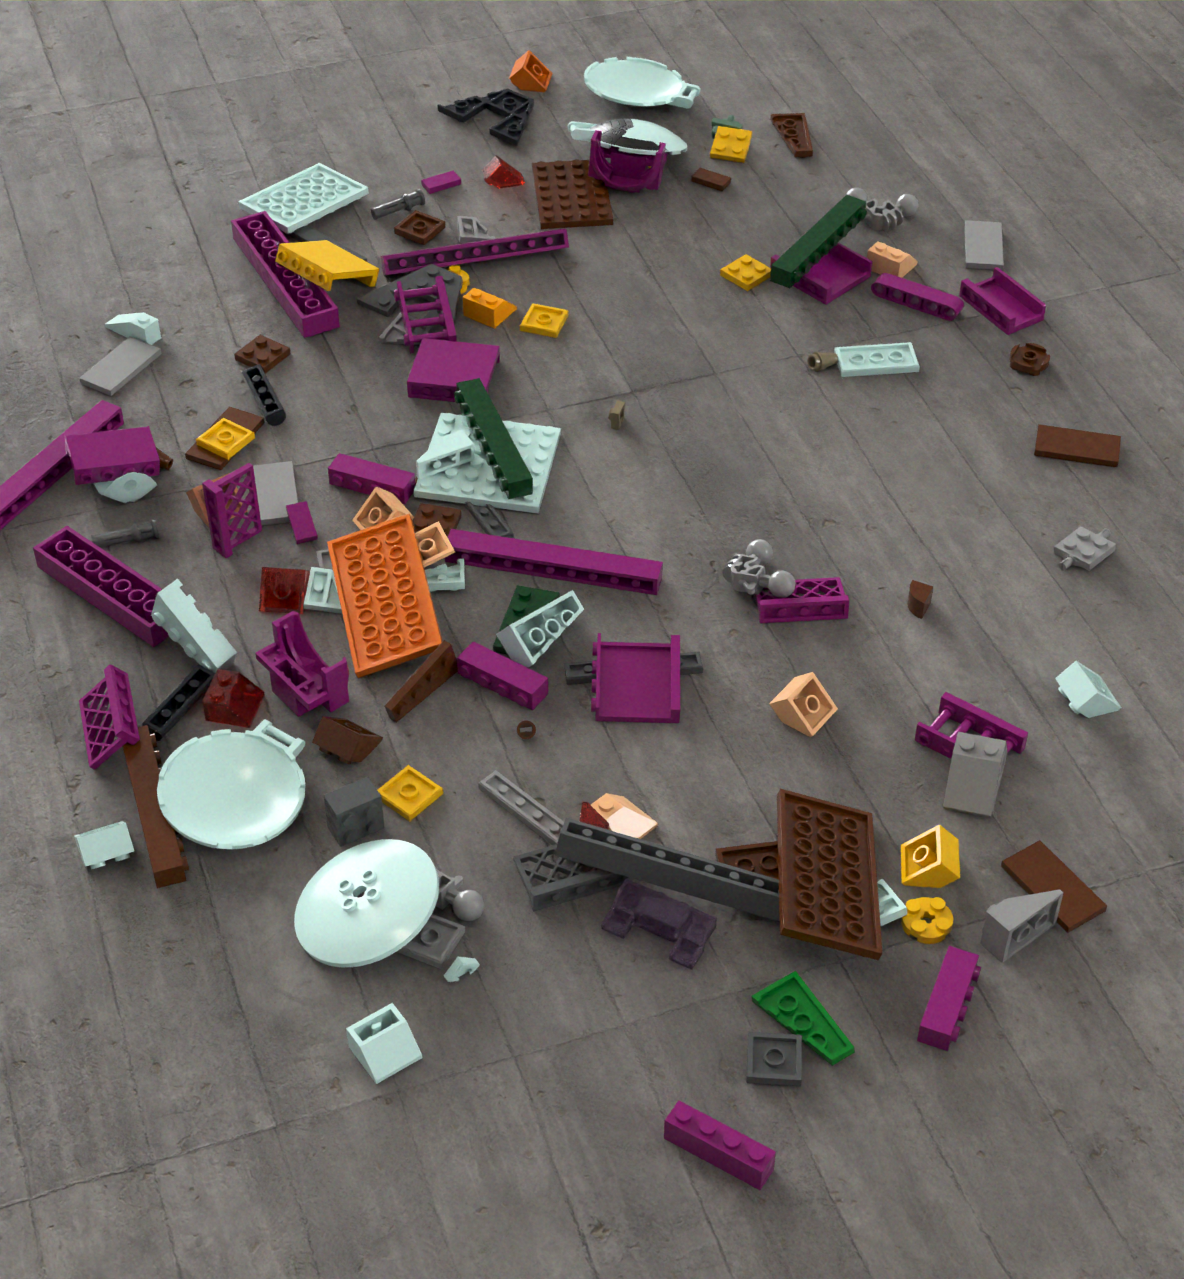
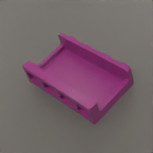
[959,267,1046,335]
[65,426,160,485]

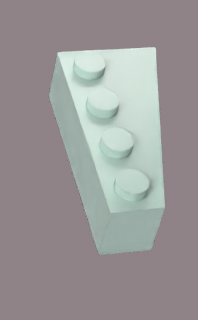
[151,578,237,675]
[496,590,584,668]

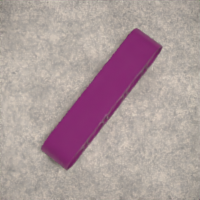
[871,273,964,321]

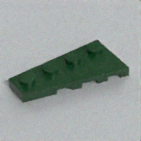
[493,585,560,655]

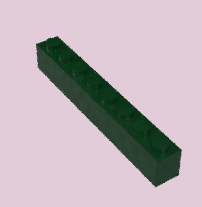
[770,195,867,289]
[454,378,533,499]

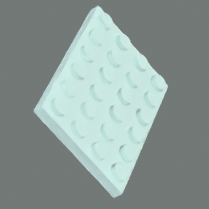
[238,163,369,234]

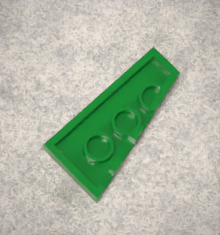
[751,971,855,1066]

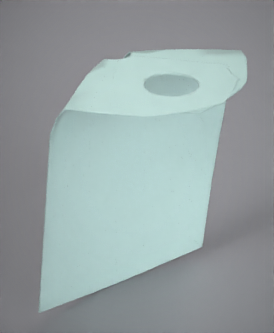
[93,472,157,503]

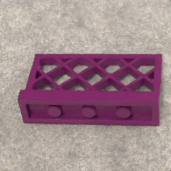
[202,463,262,558]
[754,577,849,623]
[79,664,140,770]

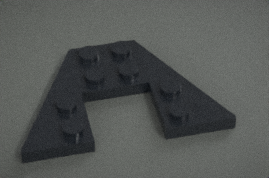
[437,88,534,146]

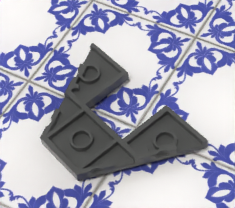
[357,264,463,333]

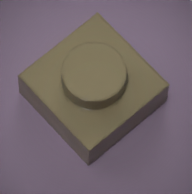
[608,401,625,430]

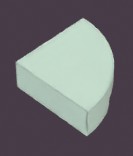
[444,957,480,982]

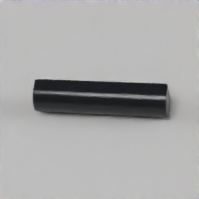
[242,364,286,426]
[142,664,217,741]

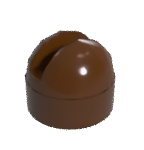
[517,720,536,739]

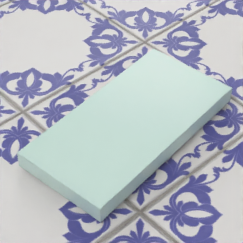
[834,342,920,377]

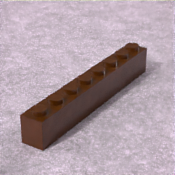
[122,725,189,888]

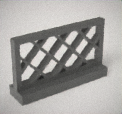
[513,844,628,912]

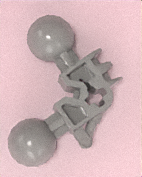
[846,187,919,231]
[723,539,796,598]
[436,868,485,922]

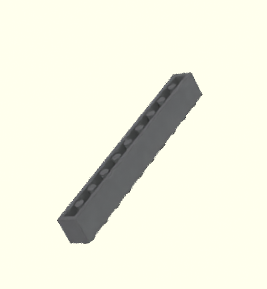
[555,818,780,922]

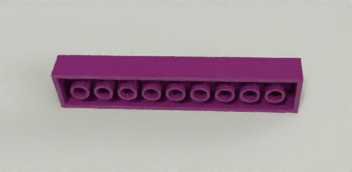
[231,211,340,338]

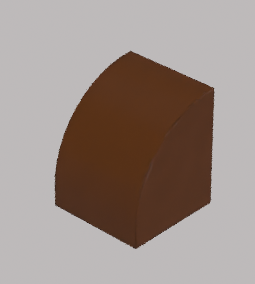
[907,580,934,619]

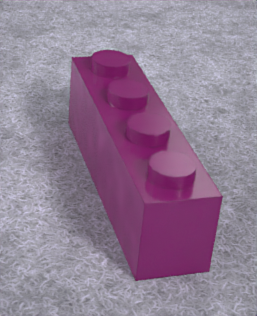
[328,453,416,505]
[457,642,549,711]
[917,946,981,1051]
[664,1100,776,1190]

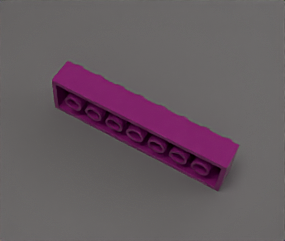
[33,526,169,647]

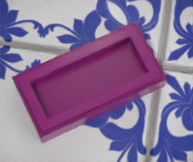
[421,170,461,194]
[286,501,318,544]

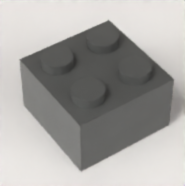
[324,777,384,847]

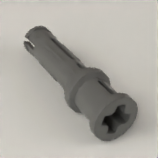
[371,189,425,220]
[91,519,159,547]

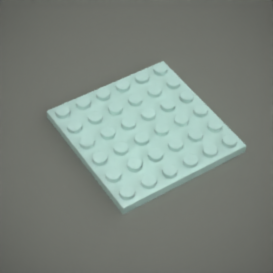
[414,413,561,514]

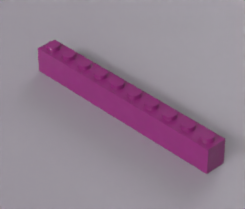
[381,229,569,275]
[0,400,124,530]
[445,529,663,595]

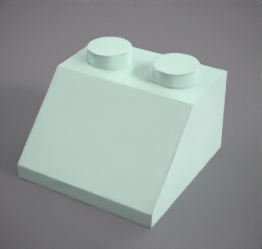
[1055,661,1121,718]
[74,821,134,869]

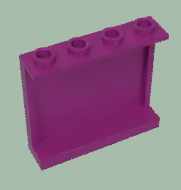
[770,243,872,305]
[407,338,500,402]
[591,633,680,723]

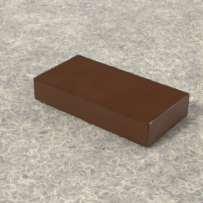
[691,168,731,191]

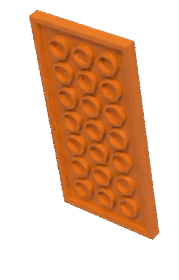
[327,514,443,678]

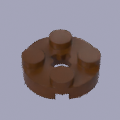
[1009,343,1050,376]

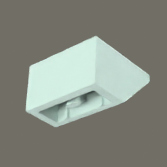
[346,1003,422,1084]

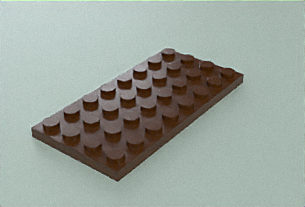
[777,789,883,961]

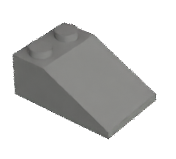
[943,732,1008,818]
[980,890,1063,963]

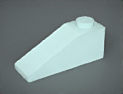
[105,313,161,345]
[416,430,474,479]

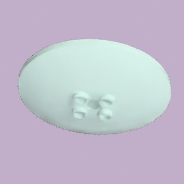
[294,839,439,967]

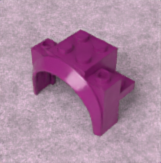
[588,130,667,193]
[255,611,349,717]

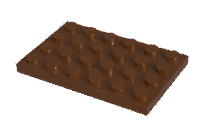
[532,159,613,229]

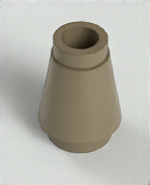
[808,352,838,372]

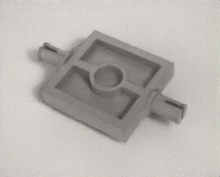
[1054,526,1116,571]

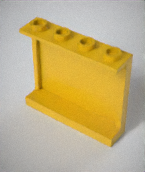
[275,240,379,291]

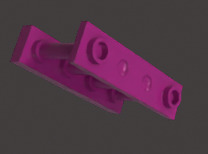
[394,276,457,354]
[915,692,1028,759]

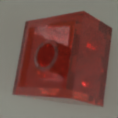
[259,567,310,614]
[202,669,265,728]

